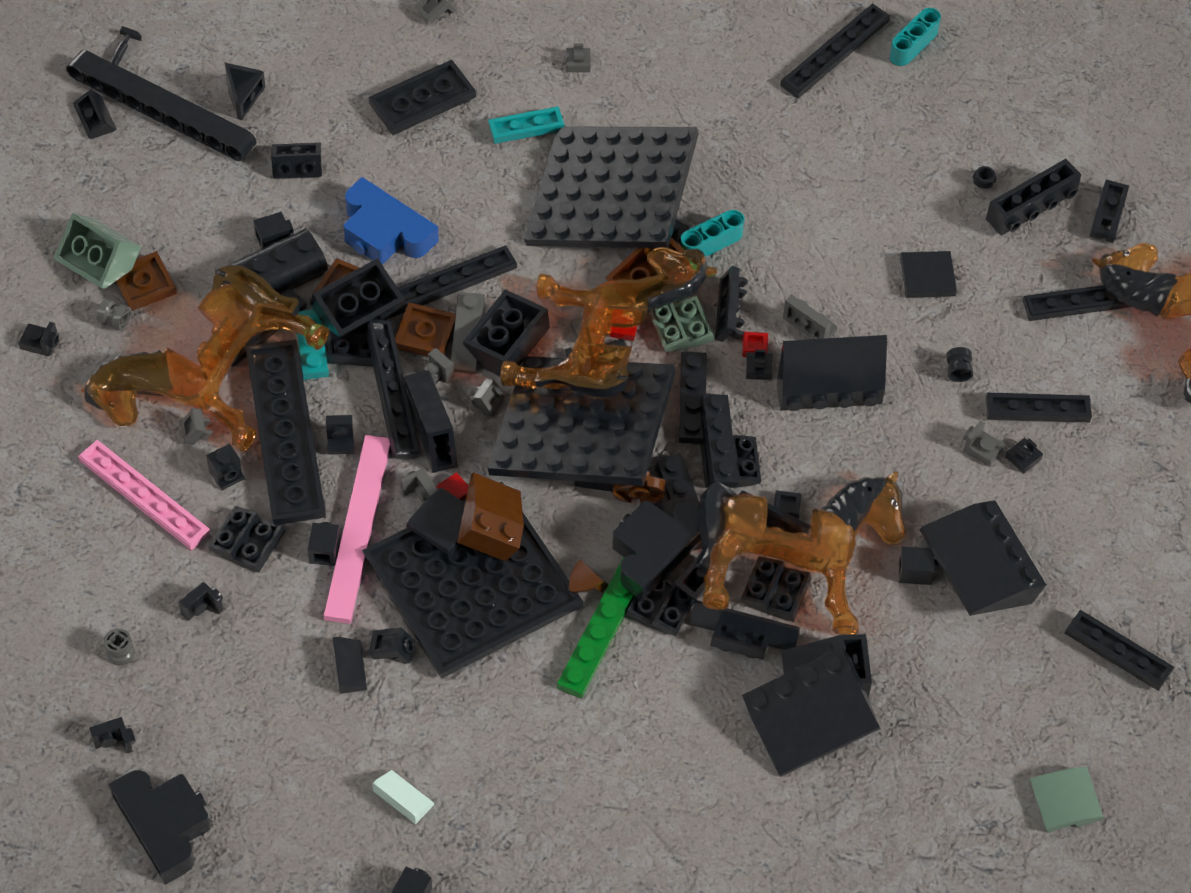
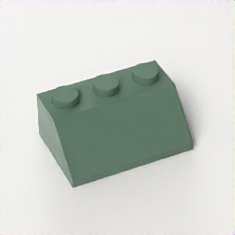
[54,213,141,289]

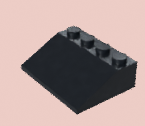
[777,335,887,411]
[919,500,1047,616]
[742,647,881,777]

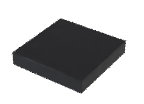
[900,251,957,298]

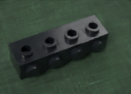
[986,159,1082,236]

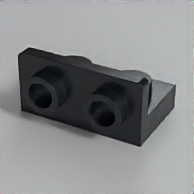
[271,142,322,179]

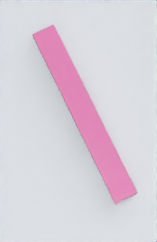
[324,435,391,624]

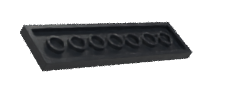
[246,339,326,524]

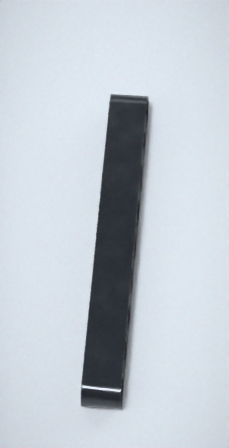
[66,50,257,161]

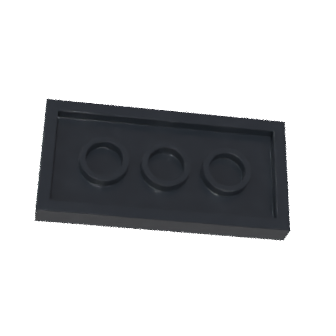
[369,60,476,135]

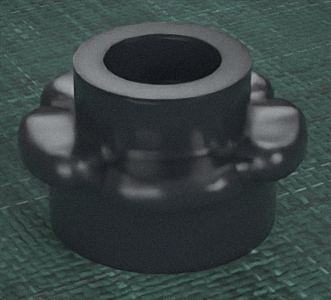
[972,166,997,189]

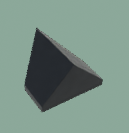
[224,62,265,120]

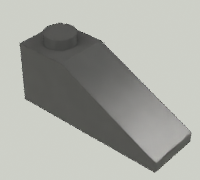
[451,292,485,374]

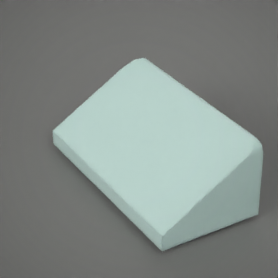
[372,770,434,824]

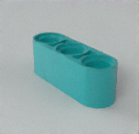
[889,8,941,66]
[680,210,745,262]

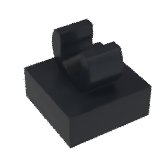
[746,349,772,380]
[1005,438,1043,474]

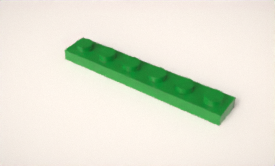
[557,557,635,699]

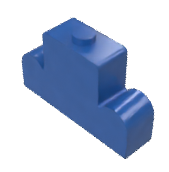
[343,177,439,264]

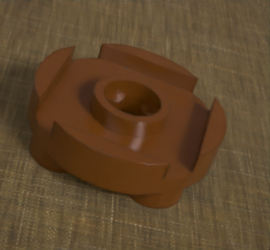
[613,471,666,504]

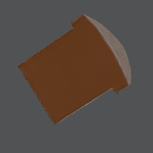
[569,560,609,593]

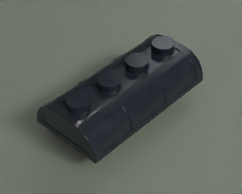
[215,228,328,313]

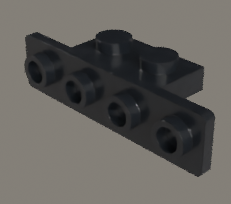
[690,600,800,660]

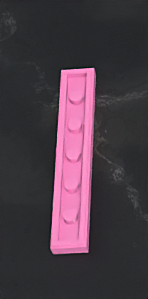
[78,440,210,551]

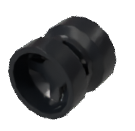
[946,347,973,382]

